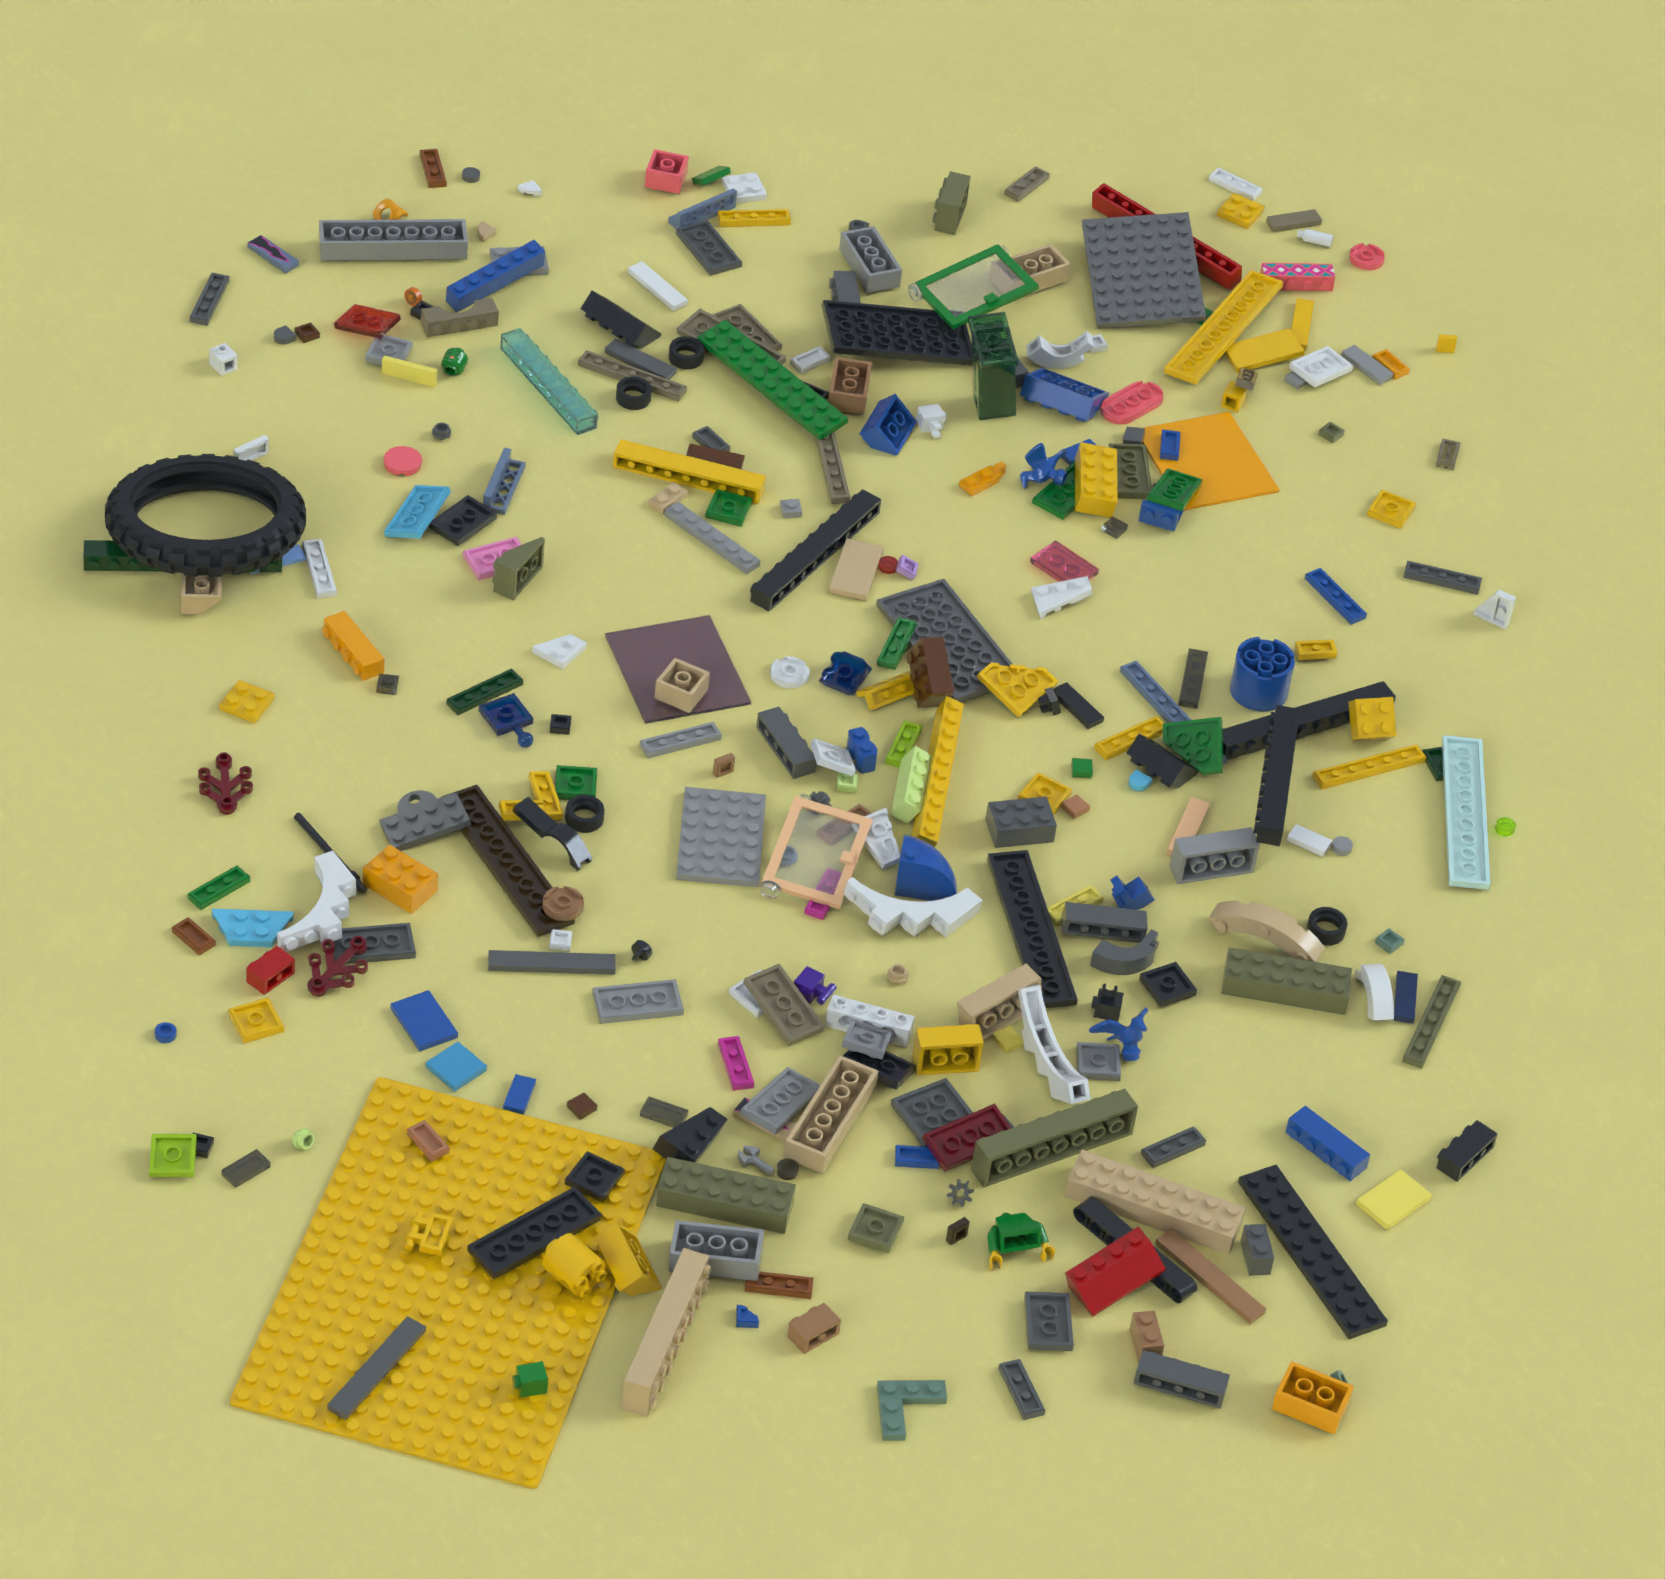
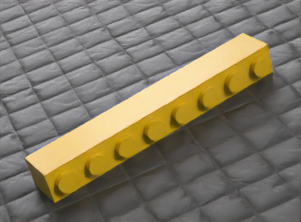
[613,439,766,504]

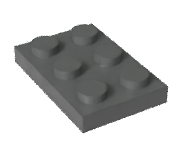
[1024,1292,1074,1351]

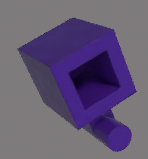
[794,966,837,1005]

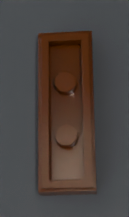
[686,443,745,470]

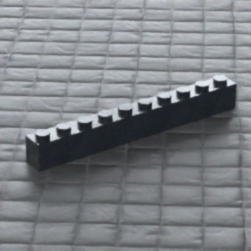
[750,489,881,612]
[1223,681,1396,760]
[1253,705,1300,847]

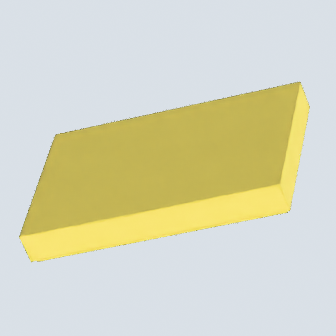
[1356,1169,1432,1230]

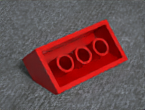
[1065,1226,1166,1317]

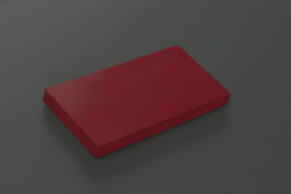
[922,1103,1011,1172]

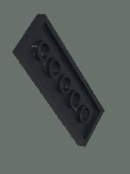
[467,1186,602,1279]

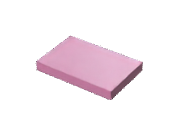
[463,537,521,580]

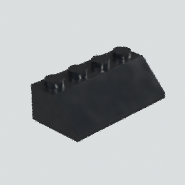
[580,290,662,348]

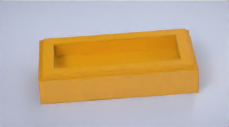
[1372,349,1410,380]

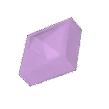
[896,555,919,580]

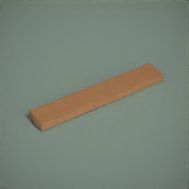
[1155,1228,1266,1324]

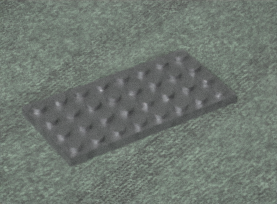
[876,579,1012,702]

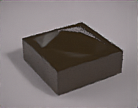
[946,1217,970,1245]

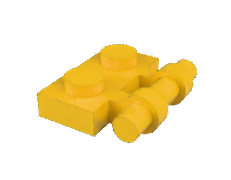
[404,1212,453,1256]

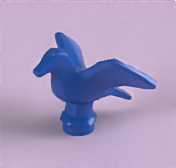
[1020,443,1068,489]
[1089,1007,1148,1061]

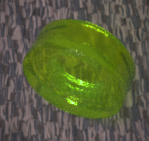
[1495,817,1516,836]

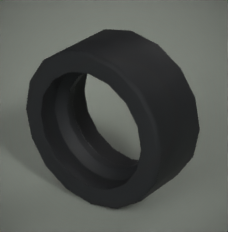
[669,336,704,369]
[616,376,652,410]
[565,795,605,833]
[1307,907,1348,945]

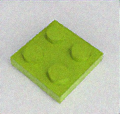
[149,1134,197,1177]

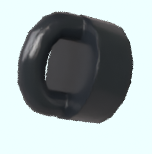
[631,940,652,961]

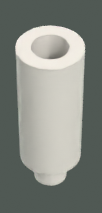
[1297,229,1333,247]

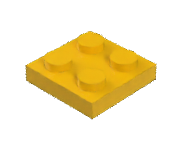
[1217,193,1265,229]
[219,680,275,724]

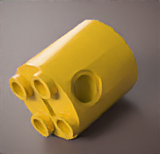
[542,1233,607,1298]

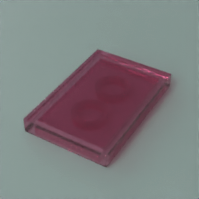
[1030,540,1099,582]

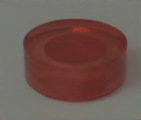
[878,556,898,574]

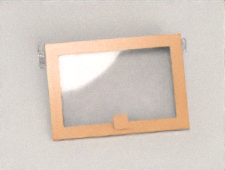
[759,794,873,909]

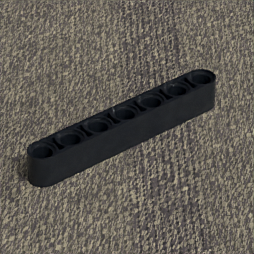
[1073,1197,1197,1304]

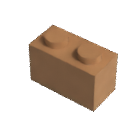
[787,1303,841,1354]
[1129,1311,1164,1363]

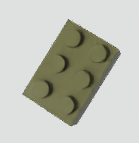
[933,171,971,235]

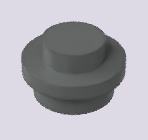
[432,423,451,440]

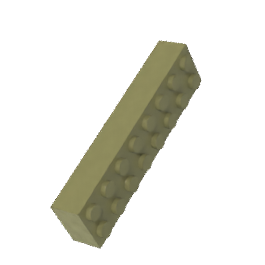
[971,1088,1138,1187]

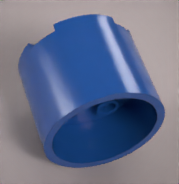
[1230,637,1295,711]

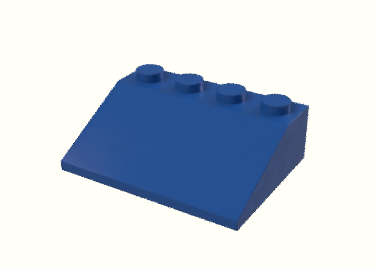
[1020,368,1109,422]

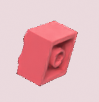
[645,149,689,194]

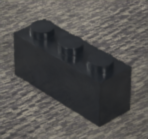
[1437,1120,1498,1182]

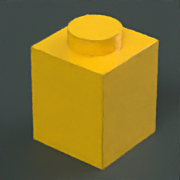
[1221,381,1247,413]

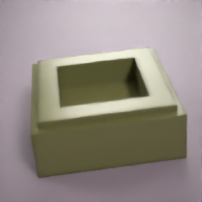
[1318,422,1345,443]

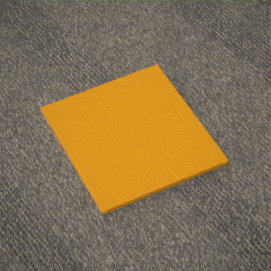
[1142,412,1280,510]

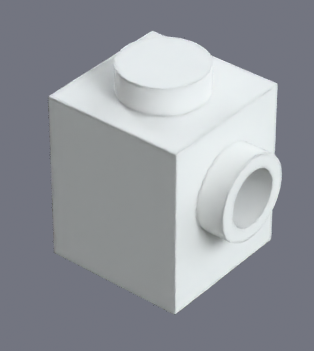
[209,343,237,376]

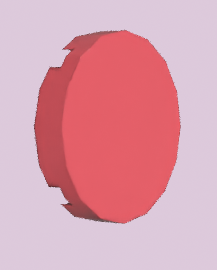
[1349,243,1385,270]
[384,446,422,476]

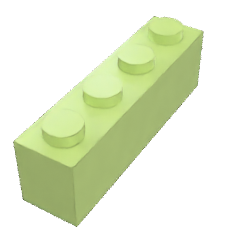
[891,746,932,824]

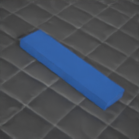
[1305,568,1367,625]

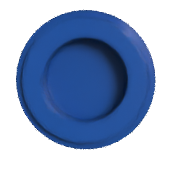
[155,1022,177,1043]

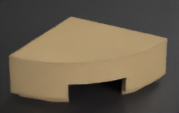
[478,221,496,242]

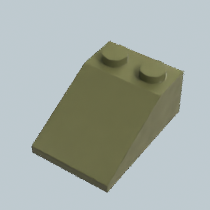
[492,537,545,600]

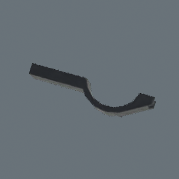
[512,797,593,871]

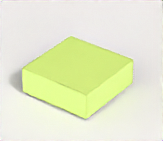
[836,772,858,793]

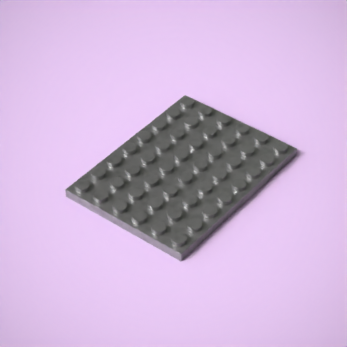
[1082,212,1206,329]

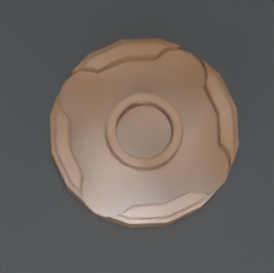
[542,886,584,921]

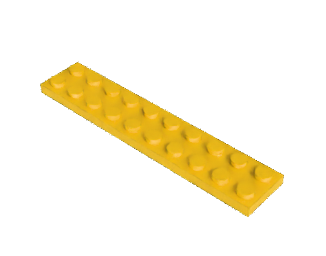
[1164,270,1283,385]

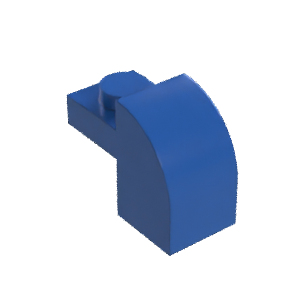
[1110,876,1155,910]

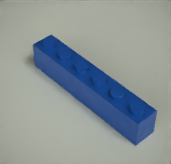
[446,240,545,313]

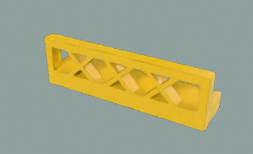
[856,670,914,710]

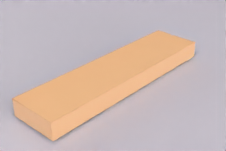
[1167,797,1210,856]

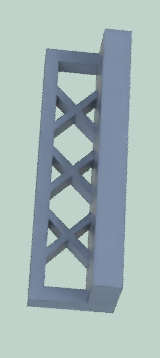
[668,188,737,229]
[483,447,526,515]

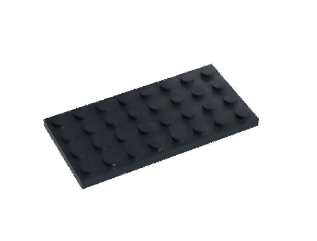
[821,300,976,366]

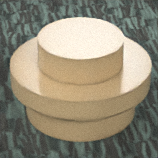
[887,964,908,984]

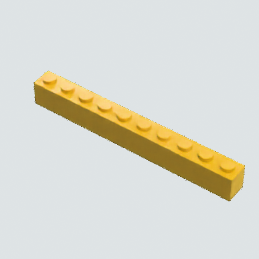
[912,696,964,847]

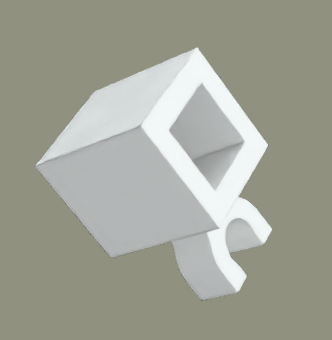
[916,404,946,439]

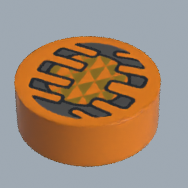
[404,287,422,306]

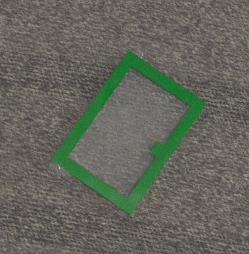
[908,244,1039,329]

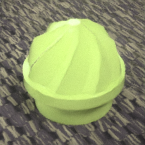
[292,1128,315,1150]

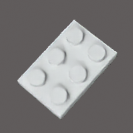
[1289,346,1353,388]

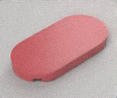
[1100,381,1163,424]

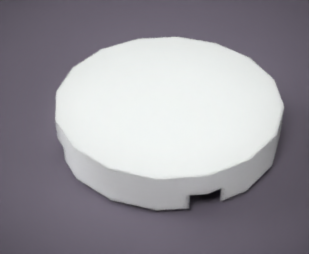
[770,656,810,689]

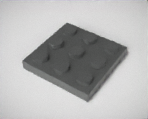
[891,1078,973,1147]

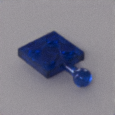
[478,693,534,748]

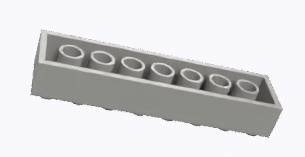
[319,219,468,261]

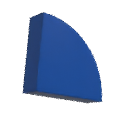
[736,1305,759,1328]

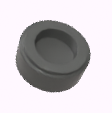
[462,167,480,183]

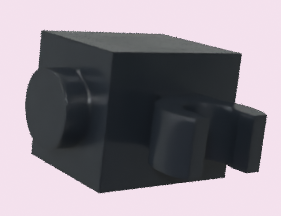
[1091,983,1124,1022]

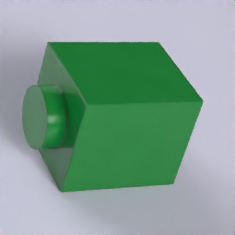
[512,1361,548,1398]

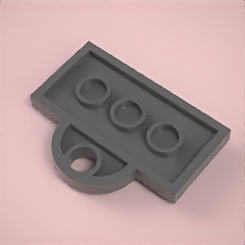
[379,790,471,851]

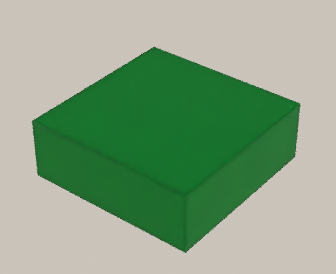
[1071,758,1093,778]

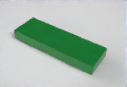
[876,617,917,670]
[188,865,250,910]

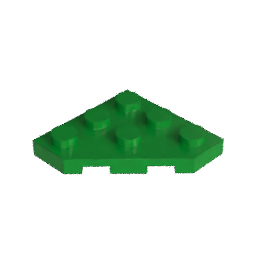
[1163,717,1223,776]

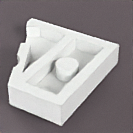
[532,634,587,669]

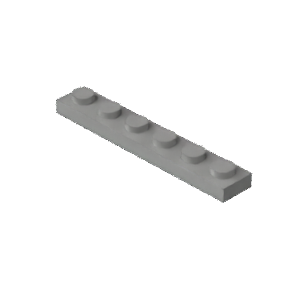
[664,502,761,575]

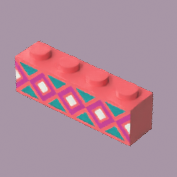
[1260,263,1335,291]

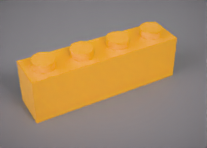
[322,611,385,681]

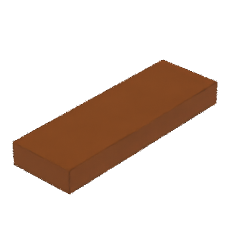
[419,149,447,188]
[745,1271,813,1299]

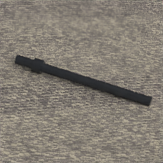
[294,813,367,894]

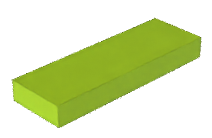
[885,720,923,768]

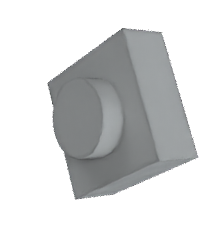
[780,499,802,518]

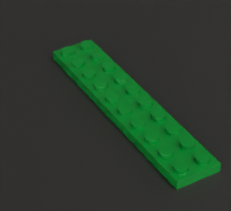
[697,320,848,440]

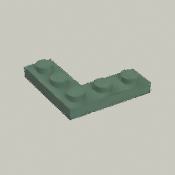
[877,1380,947,1441]

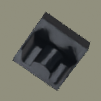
[1038,687,1061,715]

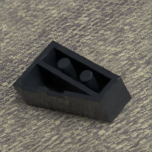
[652,1107,728,1163]

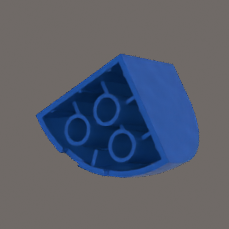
[895,834,957,901]

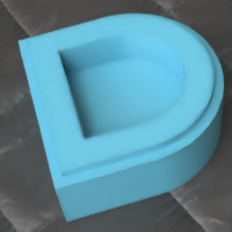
[1128,769,1153,791]

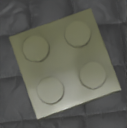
[848,1203,904,1253]

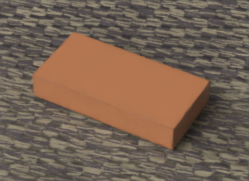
[407,1120,450,1162]

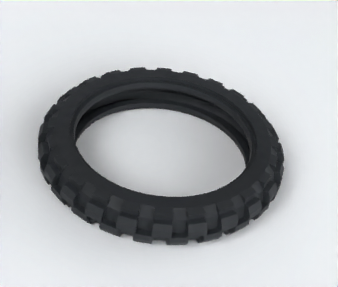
[105,454,306,577]

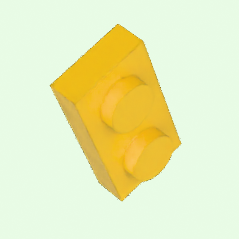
[1294,639,1338,660]

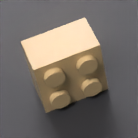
[654,658,710,713]

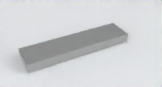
[640,722,722,759]

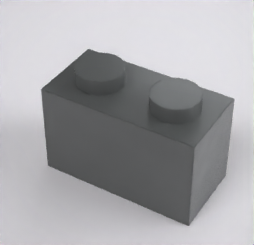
[1240,1224,1274,1276]

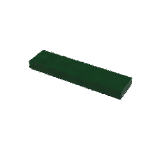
[446,668,523,715]

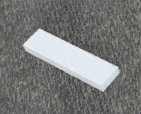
[628,261,688,311]
[302,539,337,598]

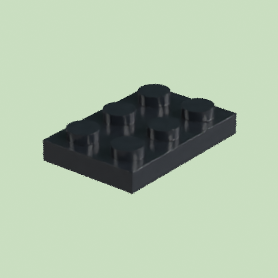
[429,495,497,546]
[843,1050,917,1090]

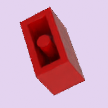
[246,946,295,995]

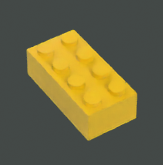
[1075,442,1118,518]

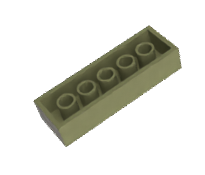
[1221,947,1352,1015]
[656,1157,796,1234]

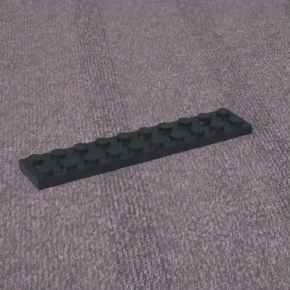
[987,850,1078,1008]
[1238,1165,1388,1339]

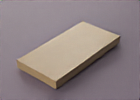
[828,538,884,601]

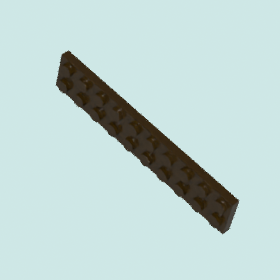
[441,784,575,937]

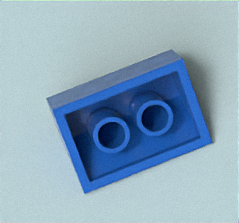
[859,394,917,455]

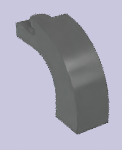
[1090,929,1159,975]

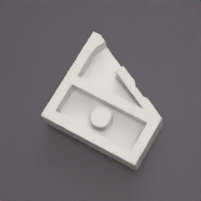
[1473,590,1516,629]

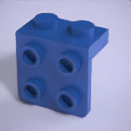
[1138,499,1184,532]

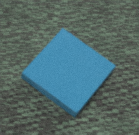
[426,1042,487,1092]

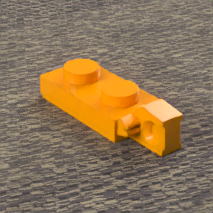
[959,461,1007,496]

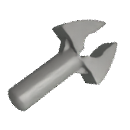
[738,1146,774,1176]

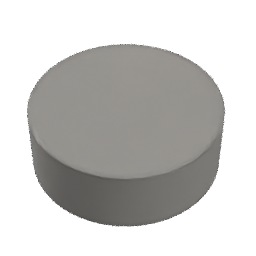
[1332,836,1353,856]

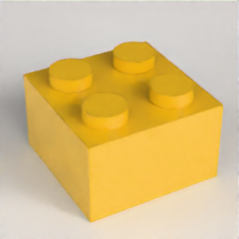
[1348,697,1397,741]

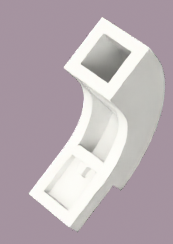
[1026,331,1093,369]
[1355,964,1394,1020]

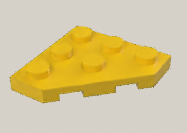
[977,662,1059,718]

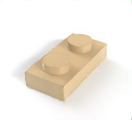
[648,482,688,515]

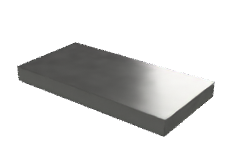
[676,220,742,276]
[328,923,416,964]

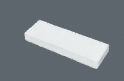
[1209,167,1263,201]

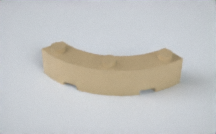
[1208,901,1325,962]

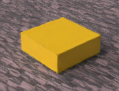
[1436,334,1457,353]

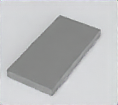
[592,979,684,1024]
[740,1067,820,1135]

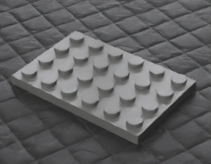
[676,787,766,887]

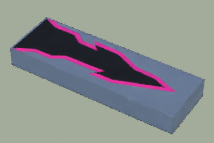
[248,235,299,273]

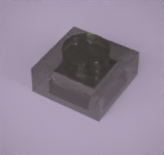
[376,674,399,695]

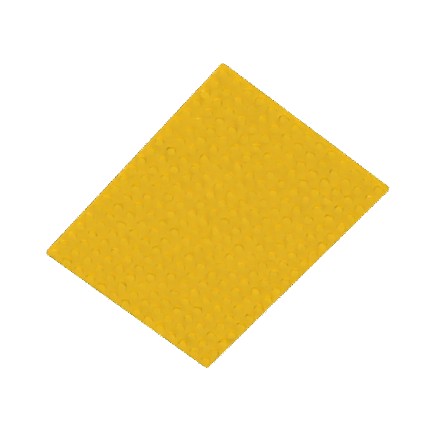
[230,1077,667,1489]

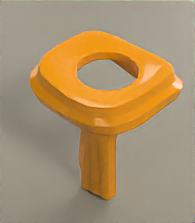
[373,199,408,220]

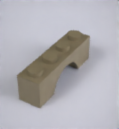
[421,298,499,337]

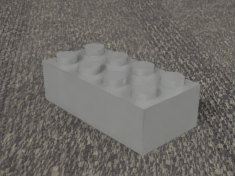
[839,226,902,293]
[1170,827,1260,884]
[669,1220,764,1281]

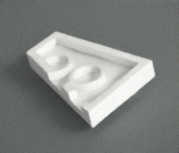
[1031,576,1092,619]
[851,808,900,870]

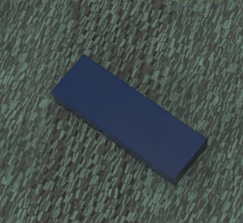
[1393,971,1418,1024]

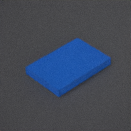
[390,990,458,1052]

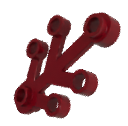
[198,752,253,815]
[307,935,368,997]

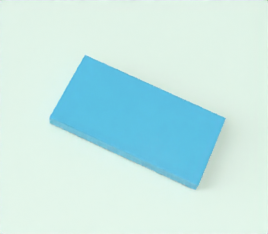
[384,485,451,539]

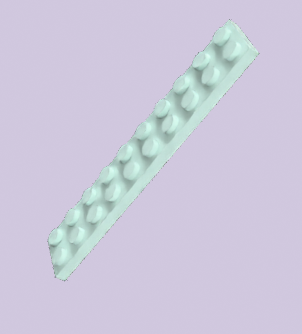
[1442,735,1490,890]

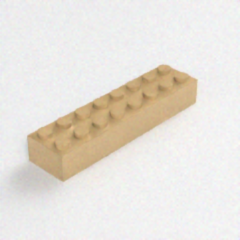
[1065,1149,1246,1255]
[621,1248,711,1416]

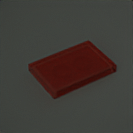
[334,304,401,339]

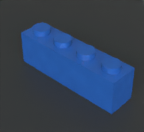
[1286,1105,1370,1181]

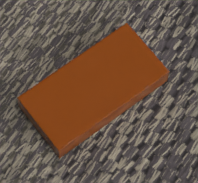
[172,917,216,955]

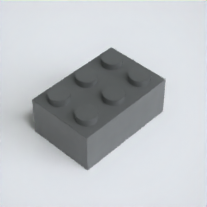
[985,796,1057,848]

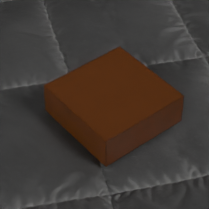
[294,322,320,343]
[567,1092,598,1120]

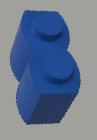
[846,727,877,774]

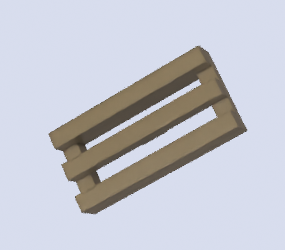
[1436,438,1460,470]

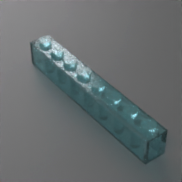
[500,328,599,435]

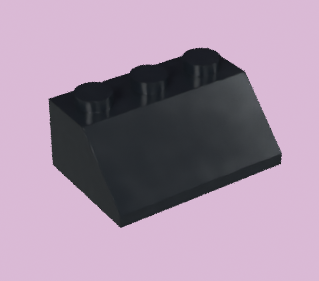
[1126,733,1198,788]

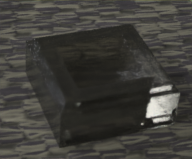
[1101,516,1128,539]

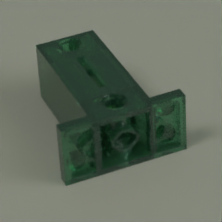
[968,312,1018,420]

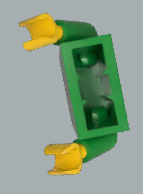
[987,1213,1055,1270]

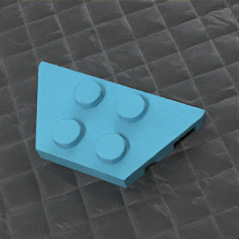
[212,909,294,947]

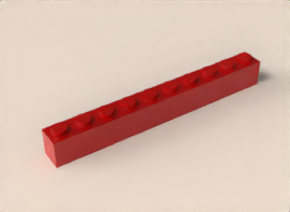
[1092,183,1242,290]

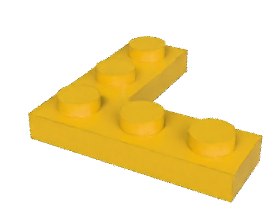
[498,771,563,821]

